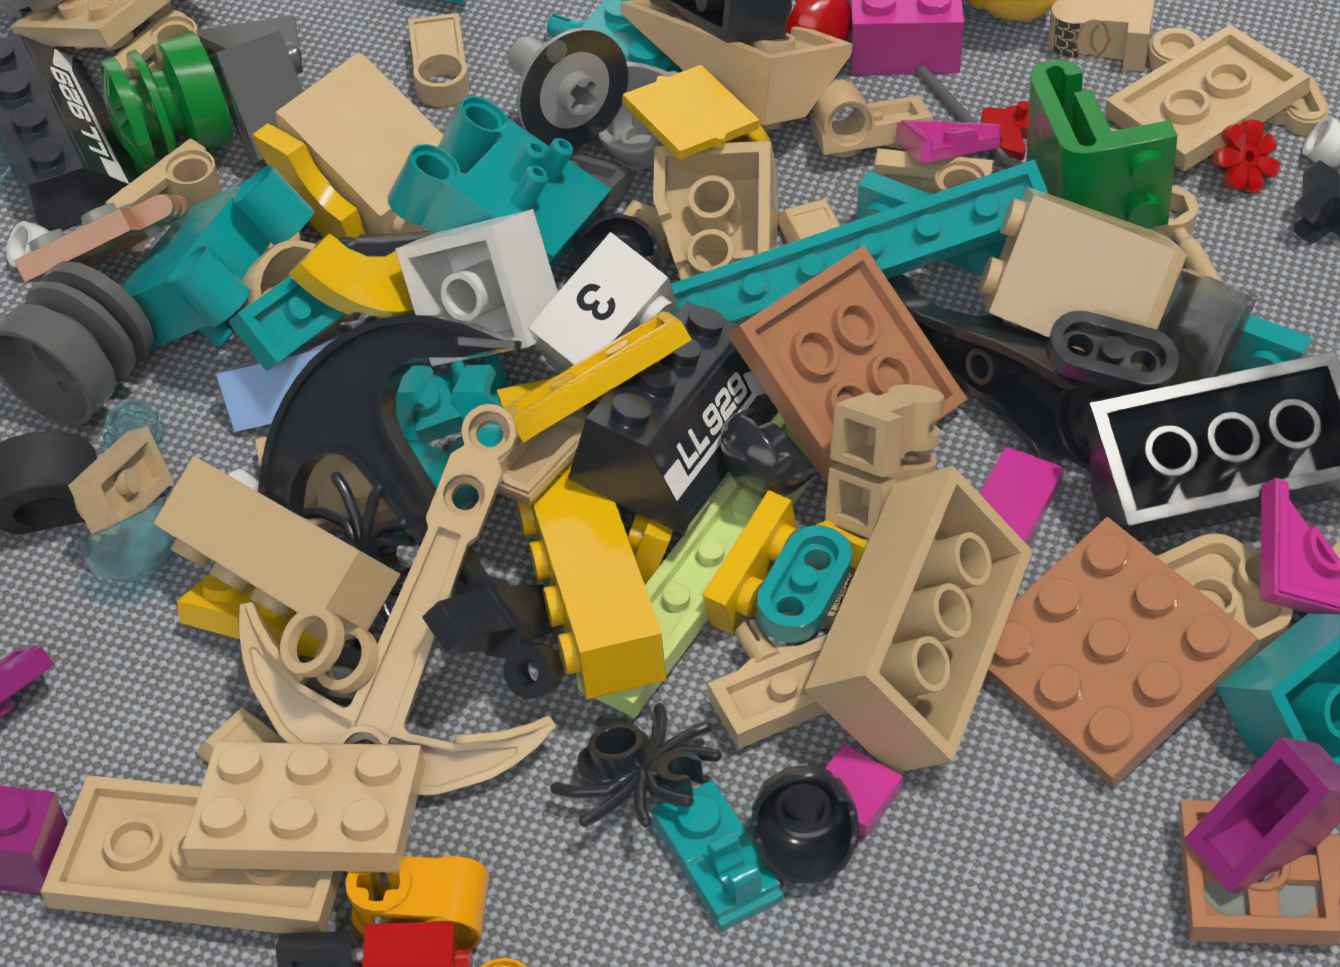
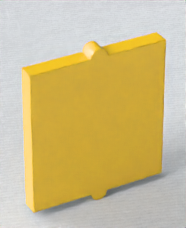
[622,65,759,160]

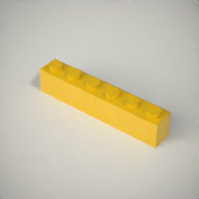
[497,377,667,699]

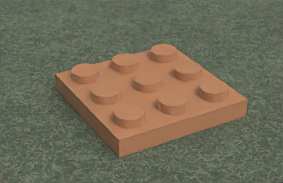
[727,245,967,484]
[986,517,1259,788]

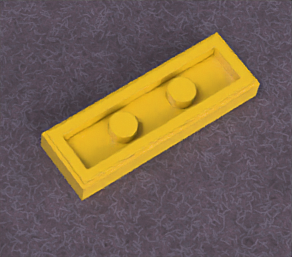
[504,311,692,443]

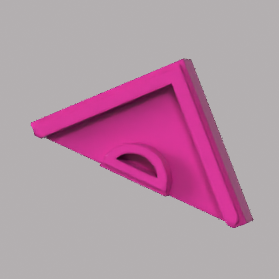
[896,120,1002,163]
[1260,478,1340,614]

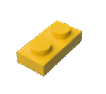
[702,490,799,636]

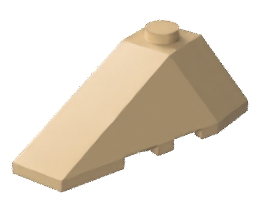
[620,0,852,130]
[653,141,778,280]

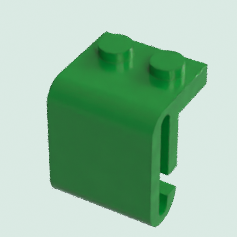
[1026,60,1178,228]

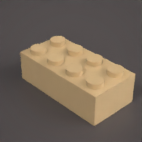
[804,465,1033,773]

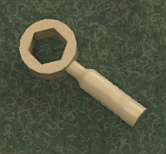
[1147,185,1227,301]

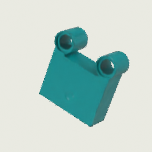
[387,96,611,271]
[121,165,314,349]

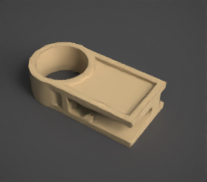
[408,13,470,107]

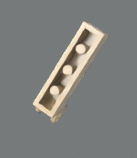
[153,455,400,694]

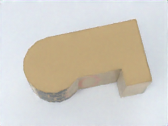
[1048,0,1155,72]

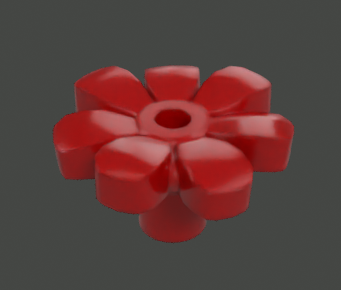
[1213,119,1280,193]

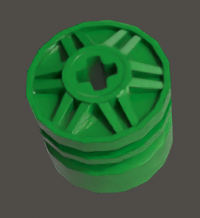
[99,31,234,174]

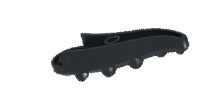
[887,274,1130,471]

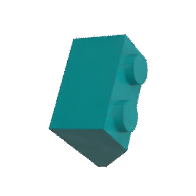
[1216,613,1340,766]

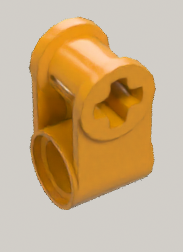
[346,856,489,950]

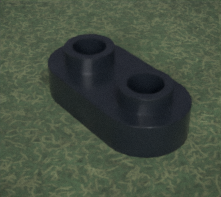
[1046,311,1179,394]

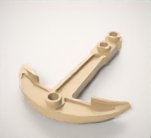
[239,404,556,795]

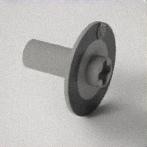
[508,28,628,148]

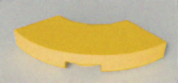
[252,123,366,240]
[289,233,415,319]

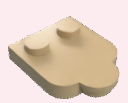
[1157,534,1293,657]

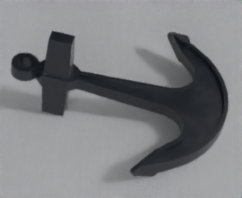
[258,315,564,699]

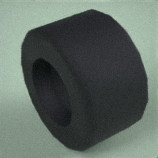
[0,431,97,535]

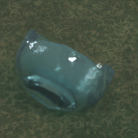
[78,497,176,582]

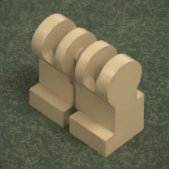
[825,384,944,539]

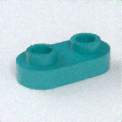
[756,525,852,643]

